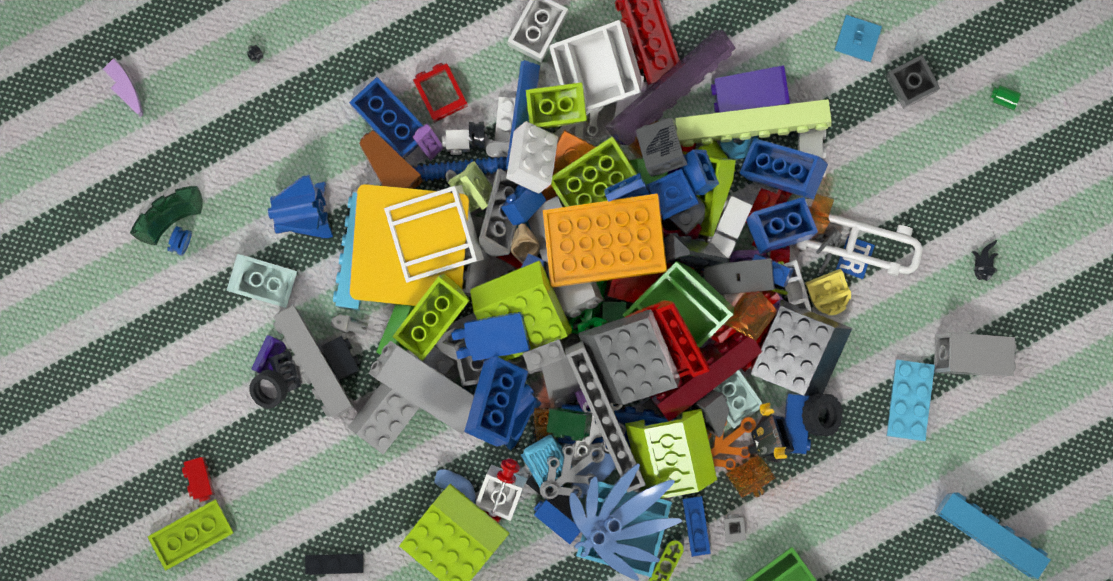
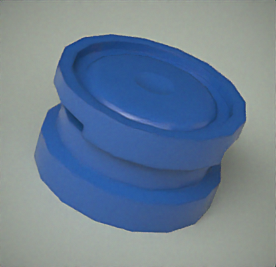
[167,226,192,256]

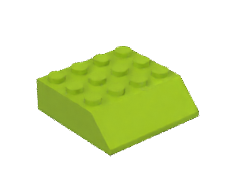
[470,260,572,361]
[399,484,510,581]

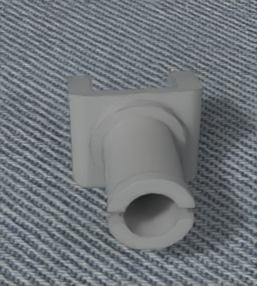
[331,315,368,335]

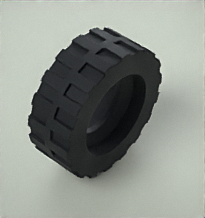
[802,394,843,437]

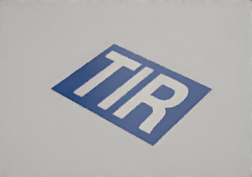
[836,236,875,279]

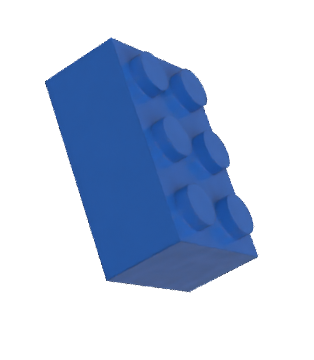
[746,197,818,254]

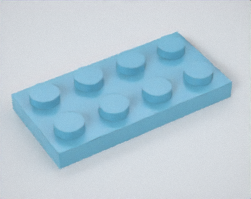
[886,360,935,441]

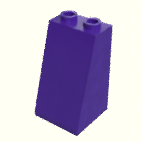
[711,65,790,113]

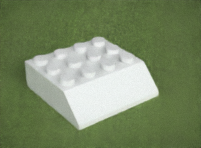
[549,20,641,112]
[384,185,484,283]

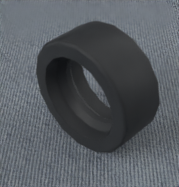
[249,370,288,409]

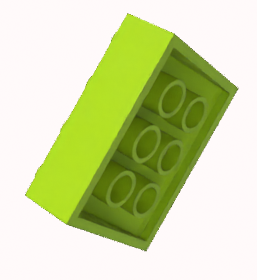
[551,136,637,207]

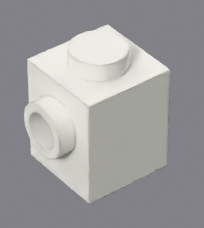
[442,130,470,155]

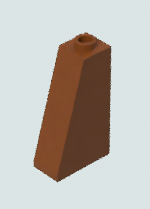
[359,130,423,189]

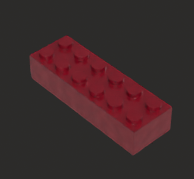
[649,327,762,421]

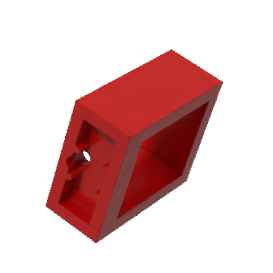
[413,63,468,123]

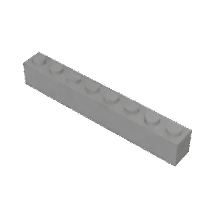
[565,341,645,493]

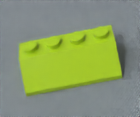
[392,274,470,361]

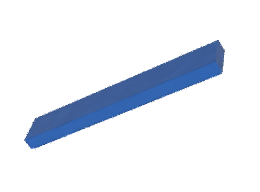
[506,60,540,170]

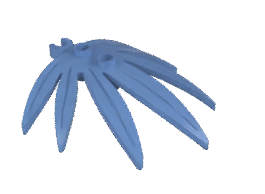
[570,464,682,581]

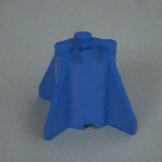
[268,175,333,238]
[505,384,542,451]

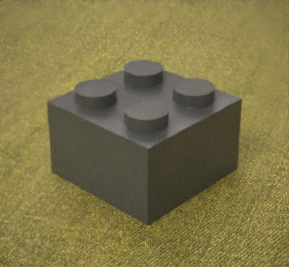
[886,55,940,109]

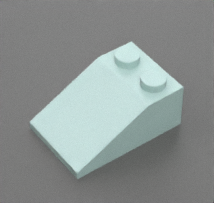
[227,254,297,308]
[713,370,763,429]

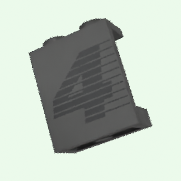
[636,117,688,177]

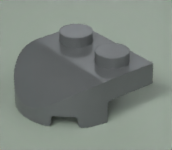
[667,195,705,235]

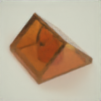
[724,291,777,341]

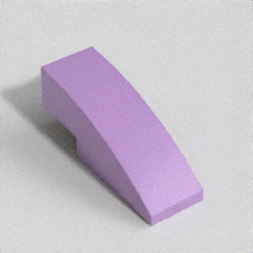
[103,59,143,117]

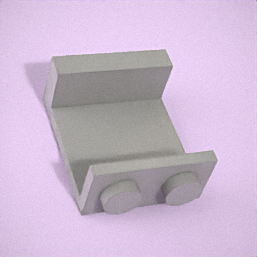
[523,340,566,374]

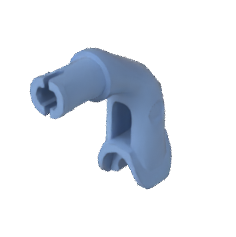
[435,469,476,504]

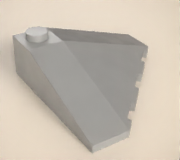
[542,353,581,408]

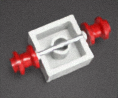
[476,459,527,523]

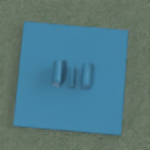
[834,15,882,62]

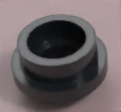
[247,45,263,63]

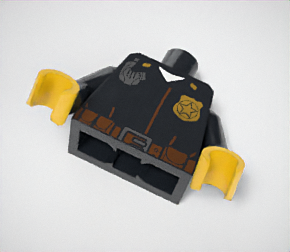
[748,402,794,463]

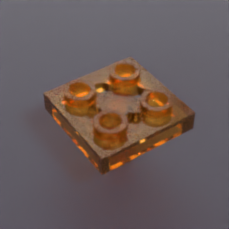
[726,456,775,498]

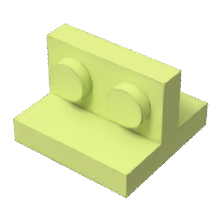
[448,161,493,213]

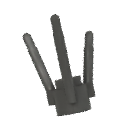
[799,226,842,275]

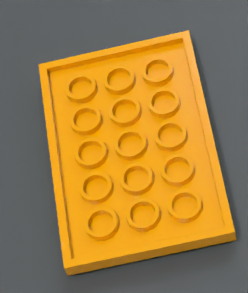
[543,194,667,288]

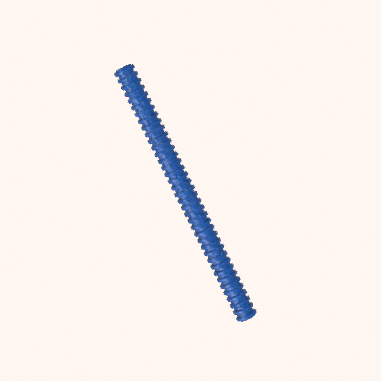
[412,145,598,181]

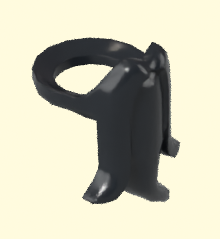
[971,240,999,281]

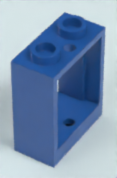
[533,500,580,544]

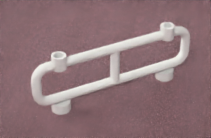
[795,199,923,276]

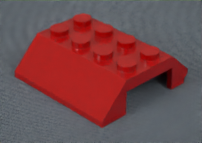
[626,300,711,377]

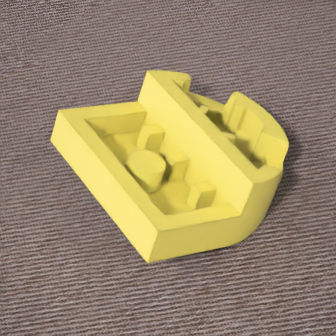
[805,269,851,315]

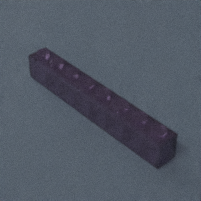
[605,30,736,146]

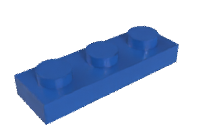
[682,496,711,557]

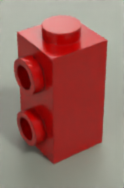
[182,457,215,502]

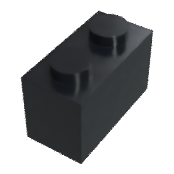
[321,336,361,381]

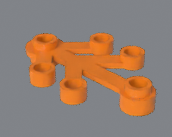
[708,417,756,470]

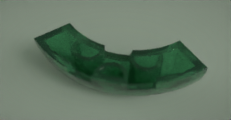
[130,186,203,245]

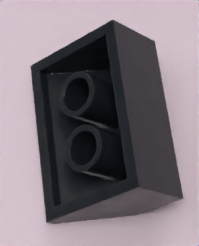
[664,233,728,270]

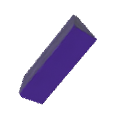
[251,335,287,373]

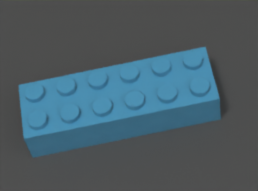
[935,492,1051,579]

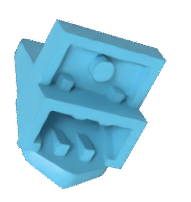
[521,435,572,487]

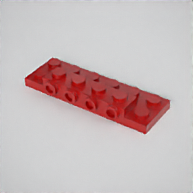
[615,0,684,85]

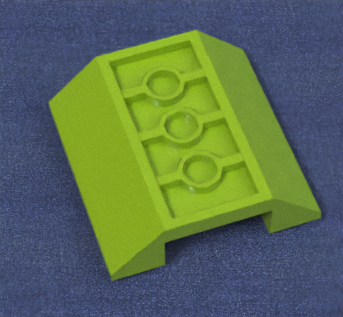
[625,409,717,499]

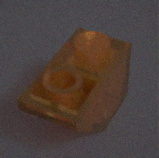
[534,408,555,443]

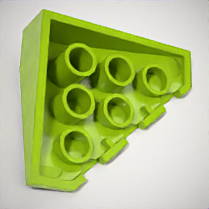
[682,151,736,237]

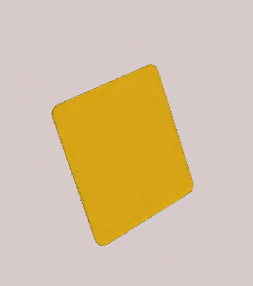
[350,184,469,306]

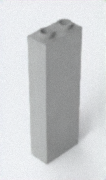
[528,196,603,318]
[369,341,474,435]

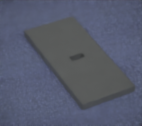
[704,259,775,295]

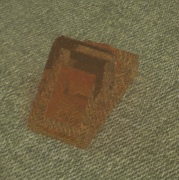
[810,193,834,235]

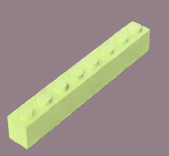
[675,99,831,147]

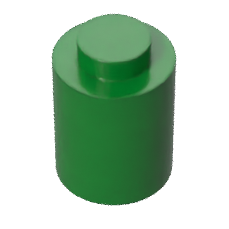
[990,85,1021,110]

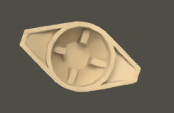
[511,224,540,264]

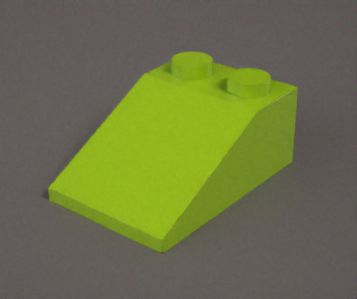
[526,82,587,129]

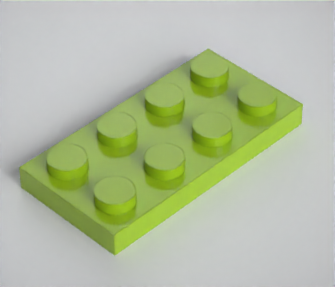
[147,499,234,571]

